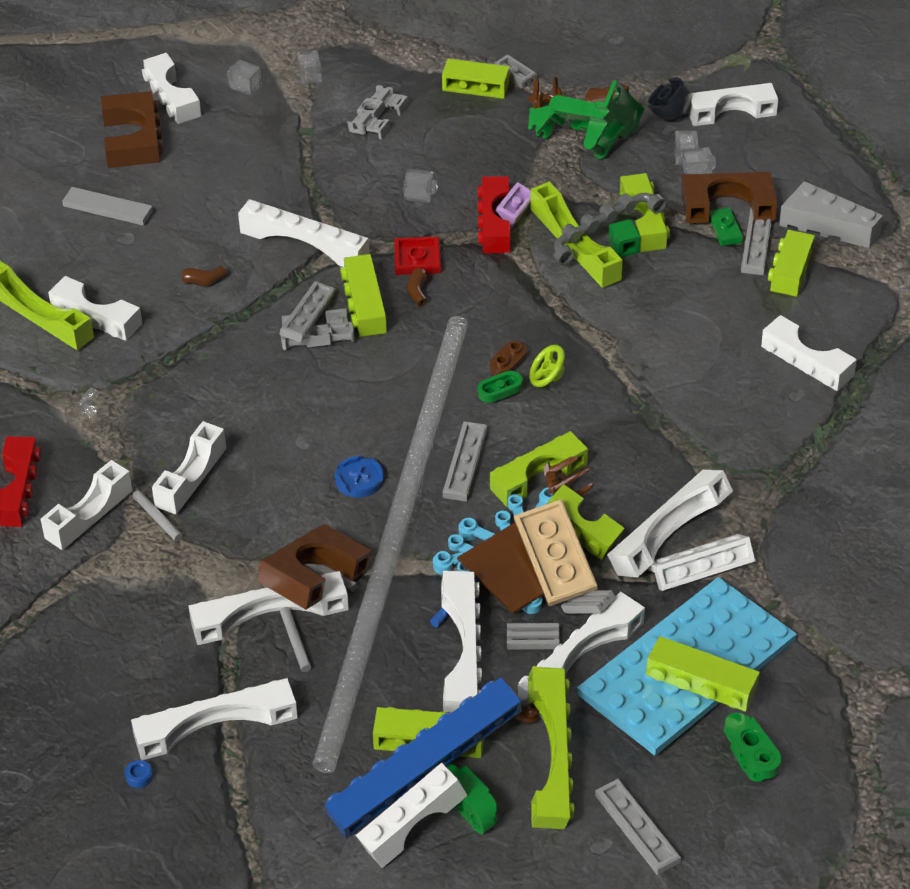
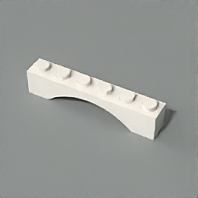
[238,199,369,267]
[607,470,733,577]
[189,571,348,645]
[441,571,482,713]
[518,592,645,718]
[131,678,298,760]

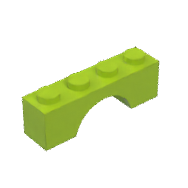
[620,173,670,252]
[490,431,588,507]

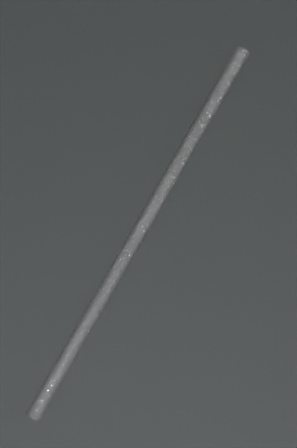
[312,316,468,773]

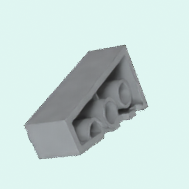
[779,181,883,248]

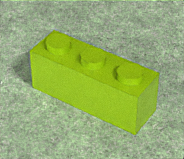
[442,58,510,99]
[768,230,815,297]

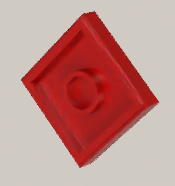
[394,237,441,275]

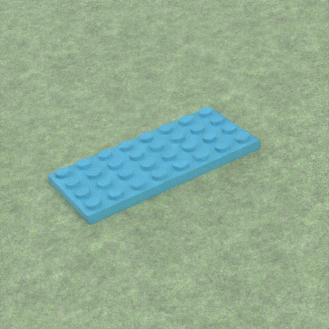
[576,577,797,756]

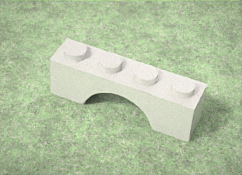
[142,53,201,124]
[687,83,778,126]
[48,276,142,341]
[761,315,857,391]
[152,421,226,515]
[41,460,132,550]
[356,763,468,868]

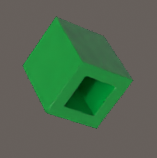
[609,219,641,258]

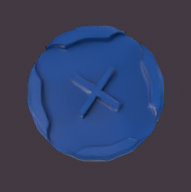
[334,456,384,498]

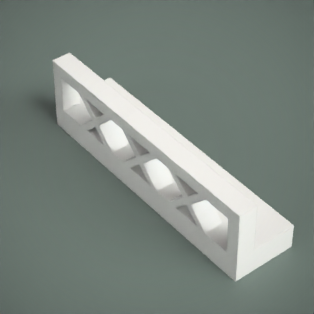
[648,534,755,591]

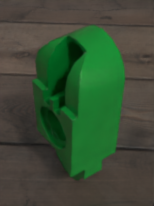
[724,712,781,782]
[446,764,497,834]

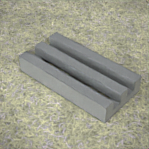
[493,55,537,88]
[561,590,616,614]
[507,623,559,650]

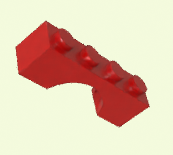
[478,176,510,253]
[0,436,41,527]

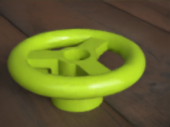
[529,345,565,387]

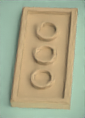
[514,499,598,606]

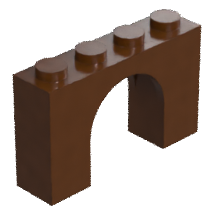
[101,91,163,168]
[681,172,777,223]
[257,524,372,610]

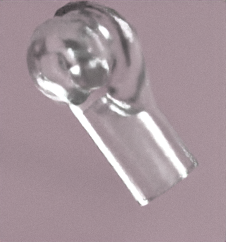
[78,387,99,418]

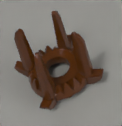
[528,76,562,109]
[544,456,594,496]

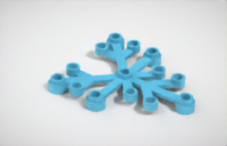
[433,488,553,614]

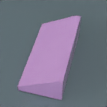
[496,182,530,229]

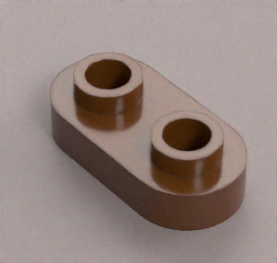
[490,341,527,376]

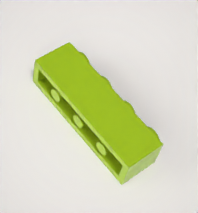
[340,254,387,337]
[646,636,760,712]
[373,707,484,758]

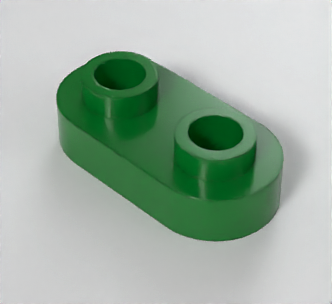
[477,371,522,403]

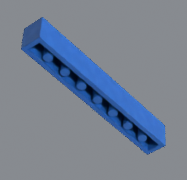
[324,677,521,839]

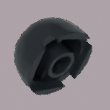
[648,77,691,120]

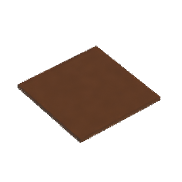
[457,522,544,614]

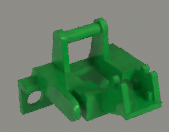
[528,80,645,160]

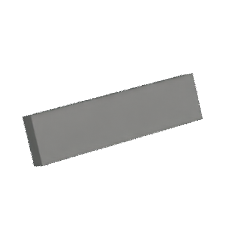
[62,187,153,226]
[741,209,772,275]
[280,281,336,343]
[443,421,487,502]
[595,779,681,875]

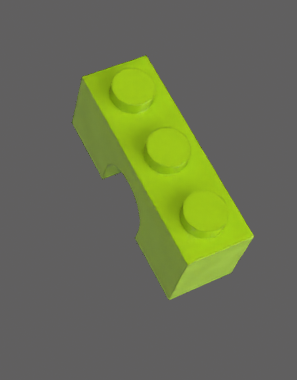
[547,484,625,560]

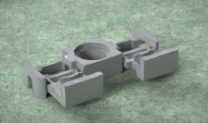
[347,85,409,140]
[281,309,355,350]

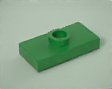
[709,207,743,246]

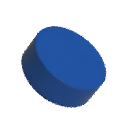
[125,760,153,788]

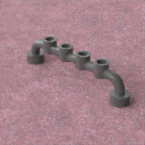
[554,193,667,265]

